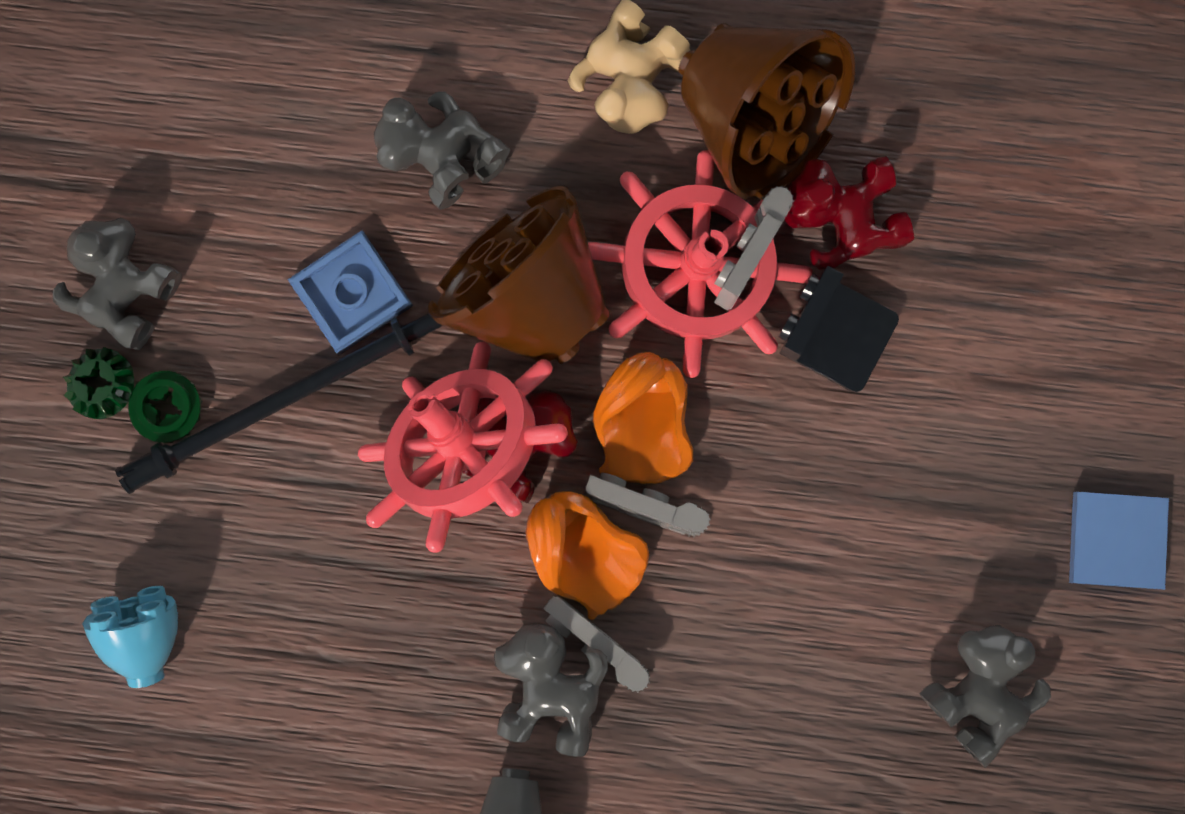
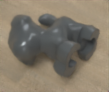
[373,91,510,210]
[52,217,182,350]
[494,623,608,757]
[919,625,1051,768]

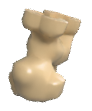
[568,0,690,134]

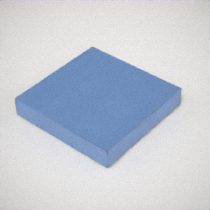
[288,230,413,355]
[1069,492,1169,590]

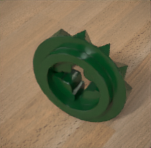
[63,347,134,419]
[128,371,203,443]

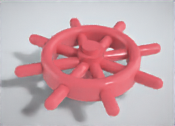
[588,150,813,378]
[358,341,568,553]

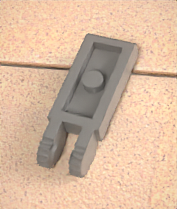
[714,186,794,311]
[584,473,711,538]
[544,594,650,693]

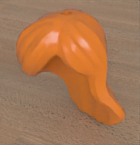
[593,352,694,484]
[525,491,649,620]

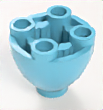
[82,586,178,688]

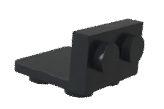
[778,266,899,393]

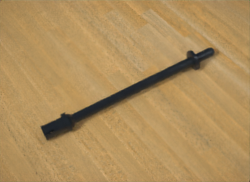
[115,313,443,494]

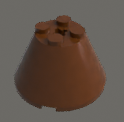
[678,23,855,200]
[428,186,610,364]

